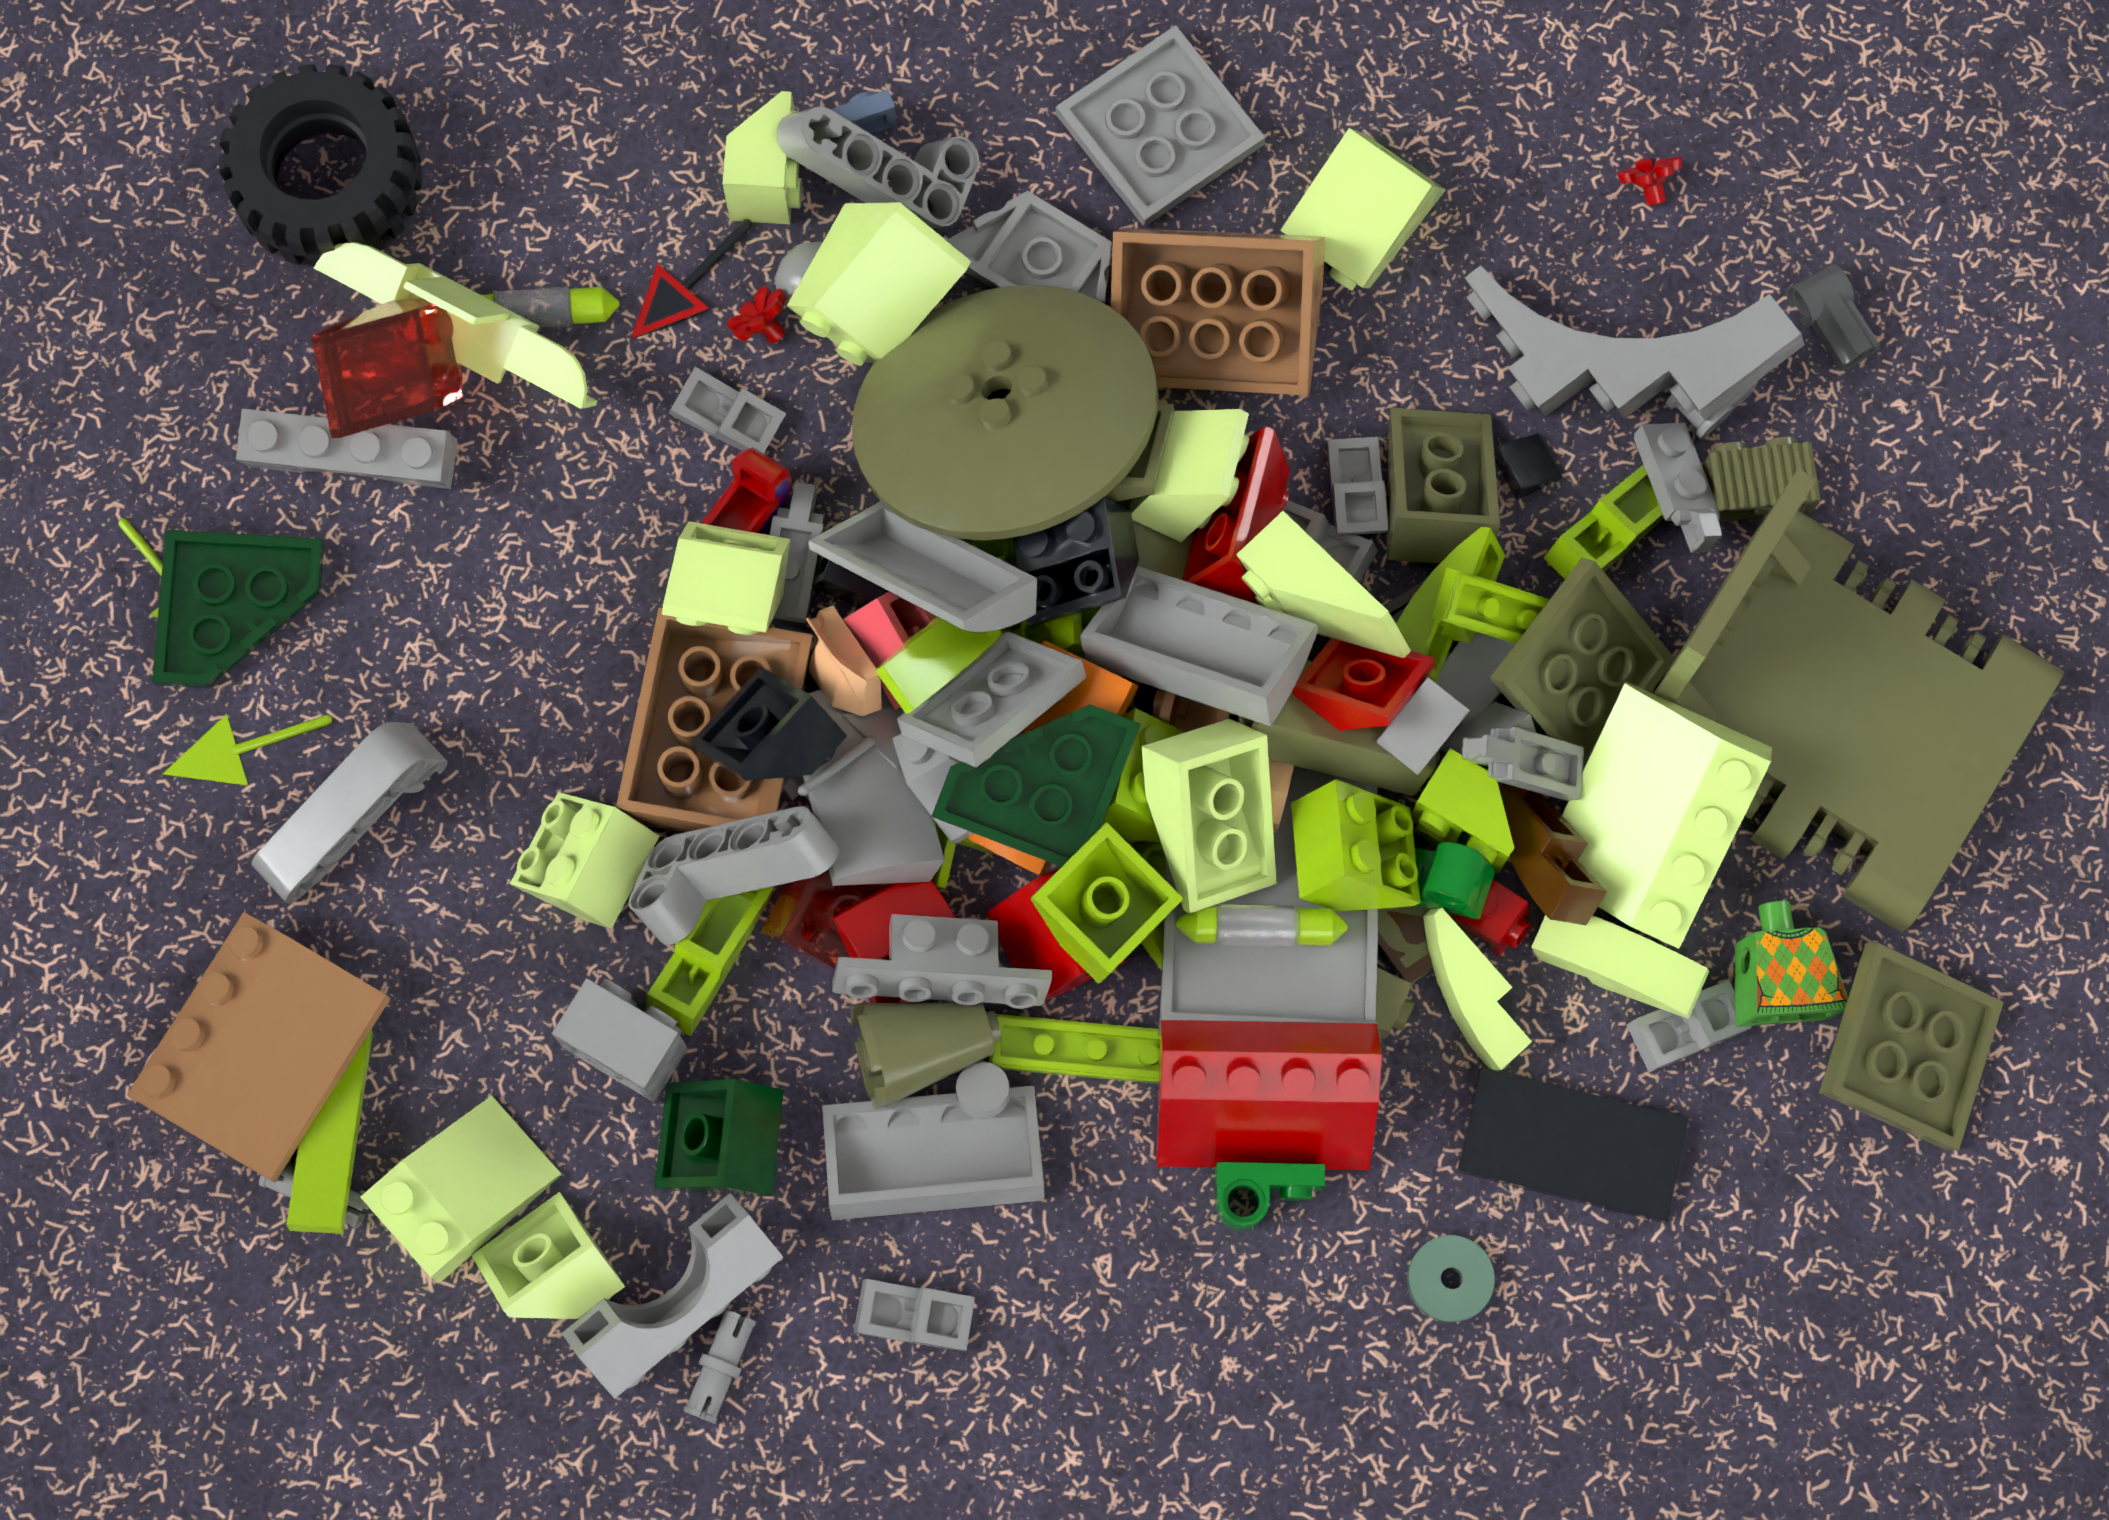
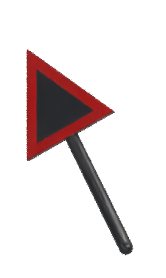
[631,219,752,339]

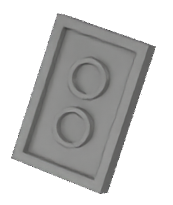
[897,631,1086,768]

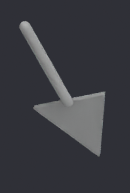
[798,706,905,796]

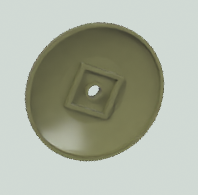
[852,285,1159,540]

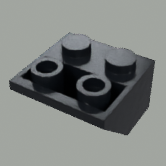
[1013,497,1139,626]

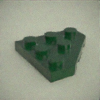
[152,529,325,688]
[931,704,1140,867]

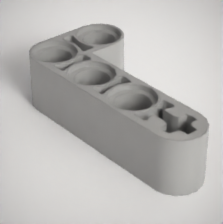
[776,106,979,229]
[251,722,448,904]
[629,806,840,945]

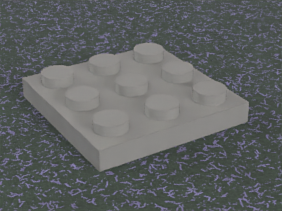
[1056,25,1265,227]

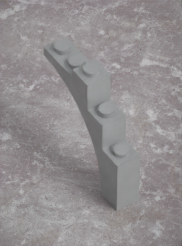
[1465,265,1805,421]

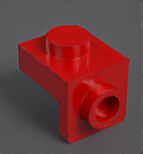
[1446,880,1531,957]

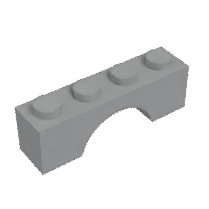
[236,409,458,489]
[562,1193,783,1399]

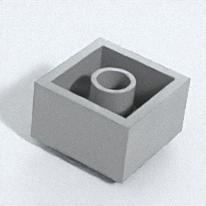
[552,978,688,1103]

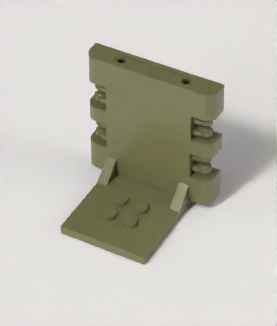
[1653,468,2064,933]

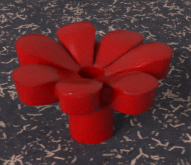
[1617,156,1682,205]
[726,286,787,344]

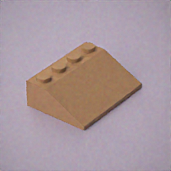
[1111,228,1325,396]
[616,608,813,832]
[127,912,391,1183]

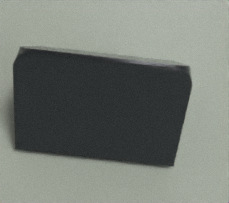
[1494,433,1563,500]

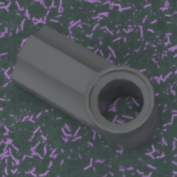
[1786,264,1880,371]

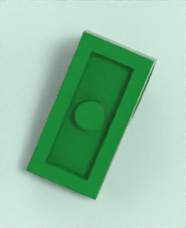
[1415,842,1495,920]
[1215,1162,1325,1231]

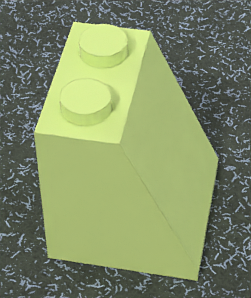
[1280,128,1446,291]
[787,202,971,366]

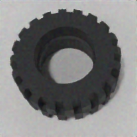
[218,64,423,268]

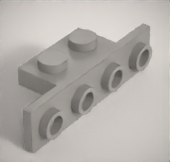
[832,914,1052,1009]

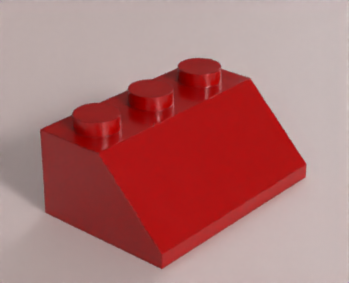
[1182,426,1290,604]

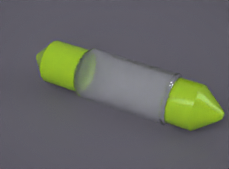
[482,286,620,329]
[1176,903,1348,948]

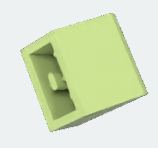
[722,91,802,224]
[1129,409,1249,542]
[662,521,790,635]
[510,792,660,929]

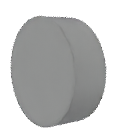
[956,1062,1010,1119]

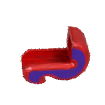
[701,447,792,534]

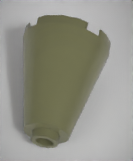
[850,1002,1001,1109]

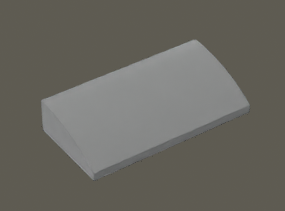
[809,501,1037,632]
[1080,566,1318,726]
[803,687,945,886]
[822,1086,1045,1221]

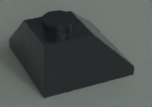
[690,667,847,781]

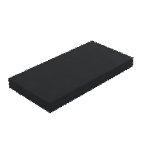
[1457,1067,1689,1224]

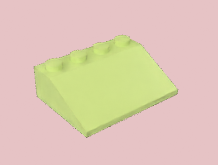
[1562,681,1772,949]

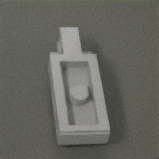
[1634,423,1722,553]
[769,482,825,627]
[1462,727,1584,801]

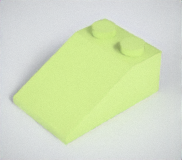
[1236,511,1411,658]
[1142,719,1277,913]
[360,1096,562,1283]

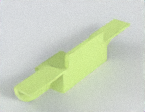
[314,242,597,409]

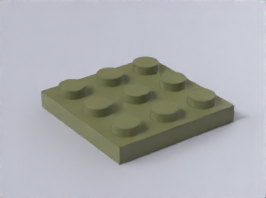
[1490,558,1675,772]
[1819,942,2004,1151]

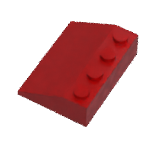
[1156,1020,1382,1170]

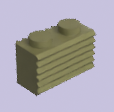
[1702,437,1821,523]

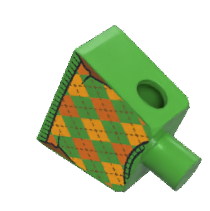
[1735,901,1848,1027]

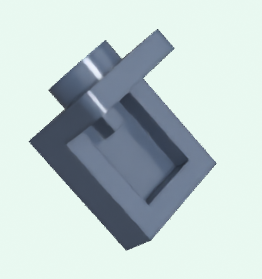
[832,89,897,166]

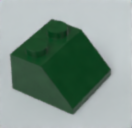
[654,1079,784,1197]

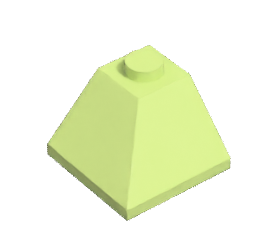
[471,1192,625,1319]

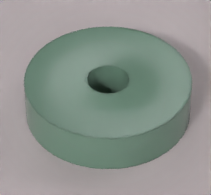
[1407,1235,1495,1323]

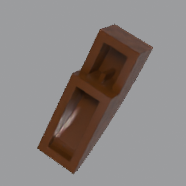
[1497,781,1607,926]

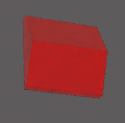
[1292,638,1435,731]
[831,879,956,1003]

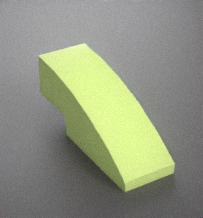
[1423,907,1532,1070]
[1532,915,1709,1019]

